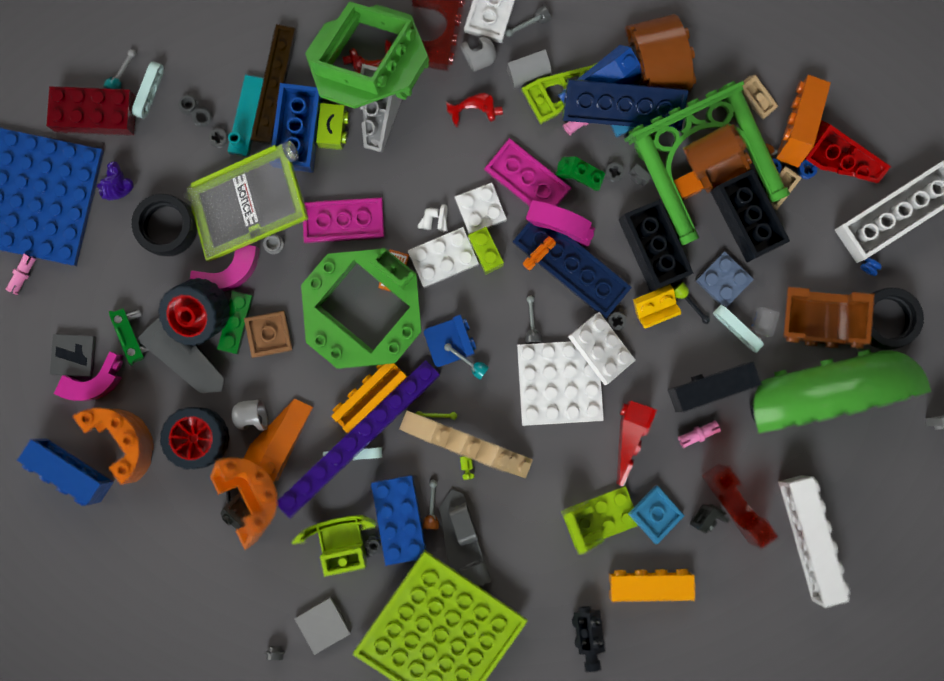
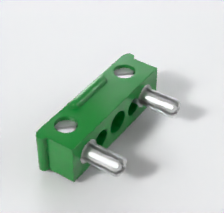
[109,308,149,366]

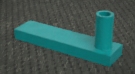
[228,75,264,157]

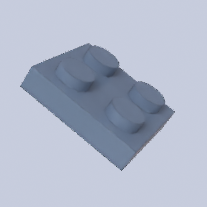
[696,251,754,308]

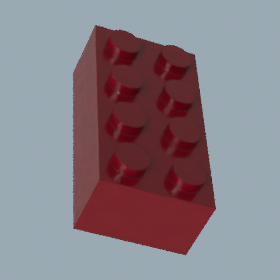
[46,86,137,135]

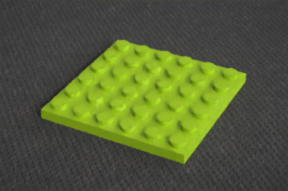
[353,550,528,681]

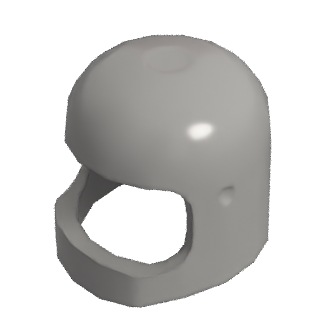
[460,37,497,72]
[232,399,268,430]

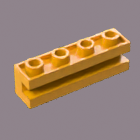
[331,363,407,434]
[609,569,695,602]

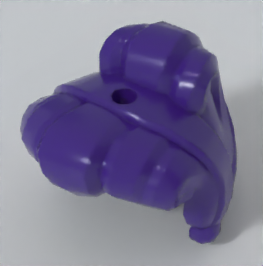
[97,161,133,201]

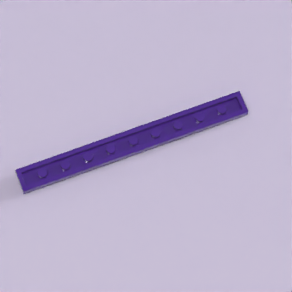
[277,360,440,519]

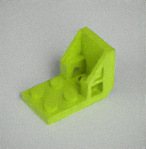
[561,486,638,555]

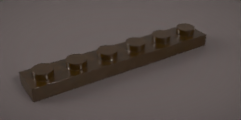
[250,24,296,145]

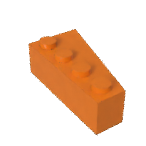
[776,74,831,167]

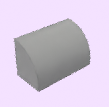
[507,49,551,88]

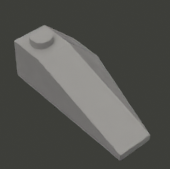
[360,64,402,152]

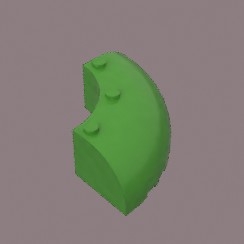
[754,349,931,433]

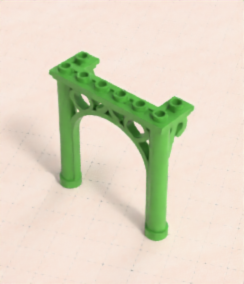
[624,81,790,246]

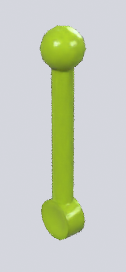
[415,411,457,420]

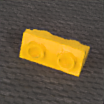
[633,284,681,328]

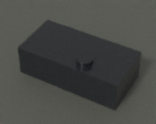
[710,169,790,263]
[618,199,694,292]
[668,361,762,413]

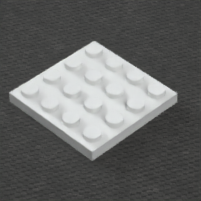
[517,341,604,426]

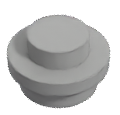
[263,234,284,254]

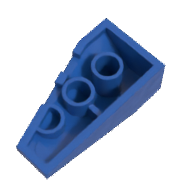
[558,45,641,104]

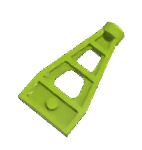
[521,62,598,125]

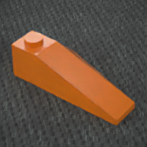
[243,399,313,482]

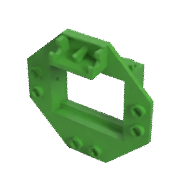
[305,1,429,109]
[301,248,422,369]

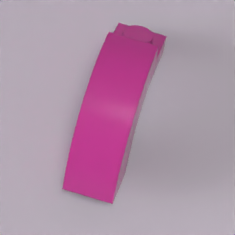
[525,200,595,247]
[190,245,260,292]
[54,351,123,401]

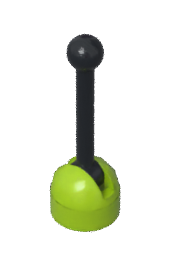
[674,282,710,324]

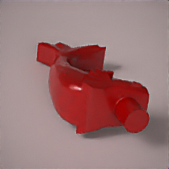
[342,40,392,74]
[446,93,503,127]

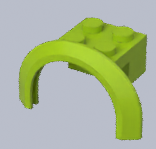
[292,515,376,577]

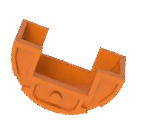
[73,408,154,485]
[210,458,277,550]

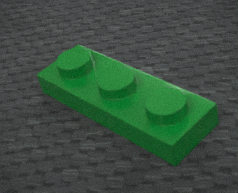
[217,291,253,354]

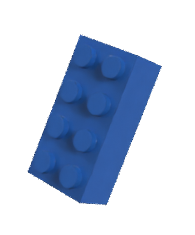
[270,83,323,172]
[17,438,114,506]
[371,475,427,566]

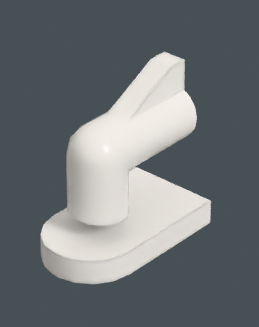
[418,205,448,232]

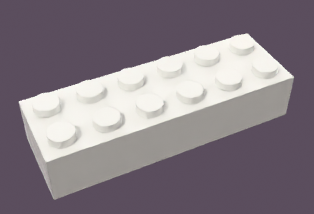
[834,160,944,263]
[778,475,850,608]

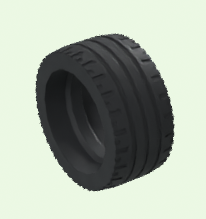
[131,194,197,256]
[869,288,924,350]

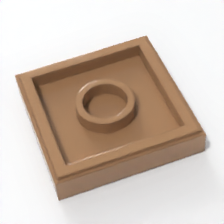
[244,311,292,358]

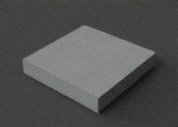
[294,597,351,655]

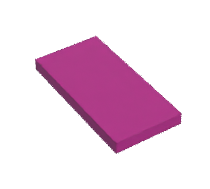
[484,138,571,206]
[303,198,385,243]

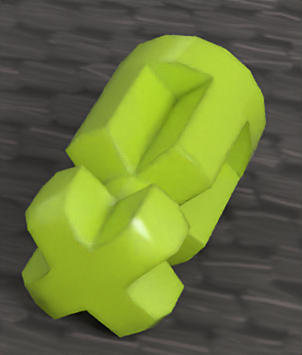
[460,456,475,480]

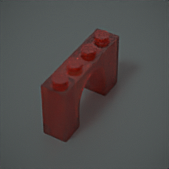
[411,0,465,71]
[702,464,779,549]

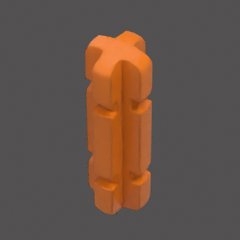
[523,236,556,271]

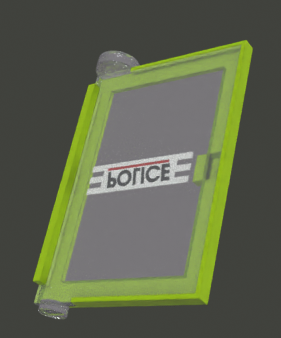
[183,141,309,262]

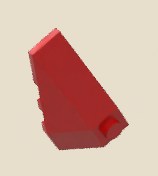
[805,120,891,183]
[617,401,657,486]

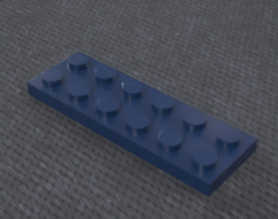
[562,78,688,131]
[512,222,632,319]

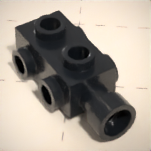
[572,606,606,672]

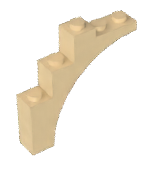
[399,410,533,478]

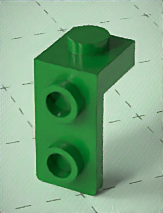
[556,156,605,191]

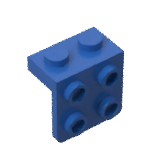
[424,315,477,367]

